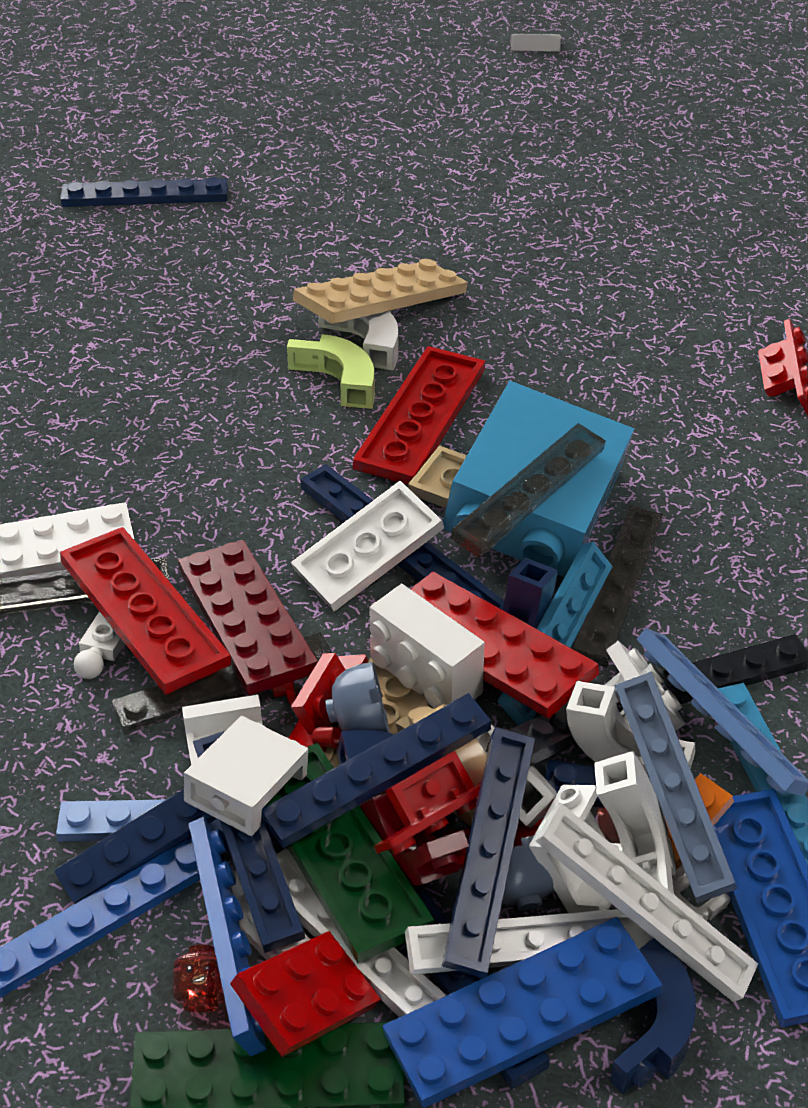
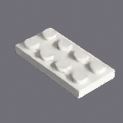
[291,481,444,612]
[0,502,134,581]

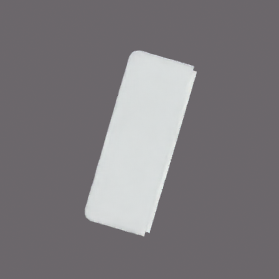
[511,34,561,51]

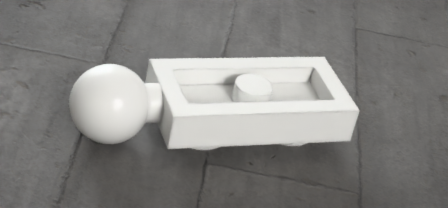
[74,611,125,679]

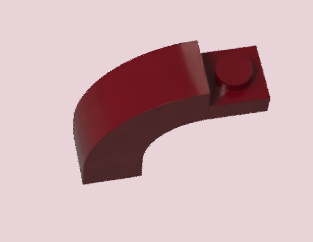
[360,793,469,886]

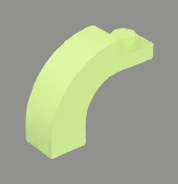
[287,334,375,409]

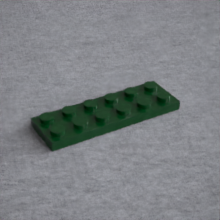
[263,743,434,964]
[130,1022,405,1108]

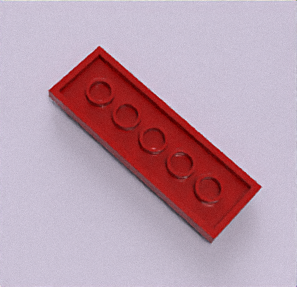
[353,346,485,485]
[60,527,231,695]
[410,572,599,719]

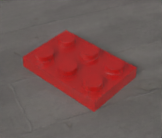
[230,930,381,1057]

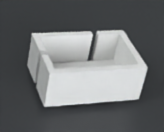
[369,583,485,708]

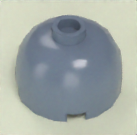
[325,662,390,733]
[502,836,555,911]

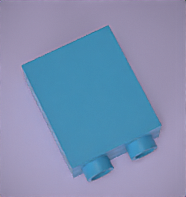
[443,380,635,577]

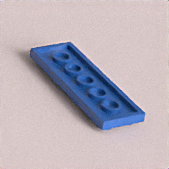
[713,789,808,1028]
[382,916,662,1108]

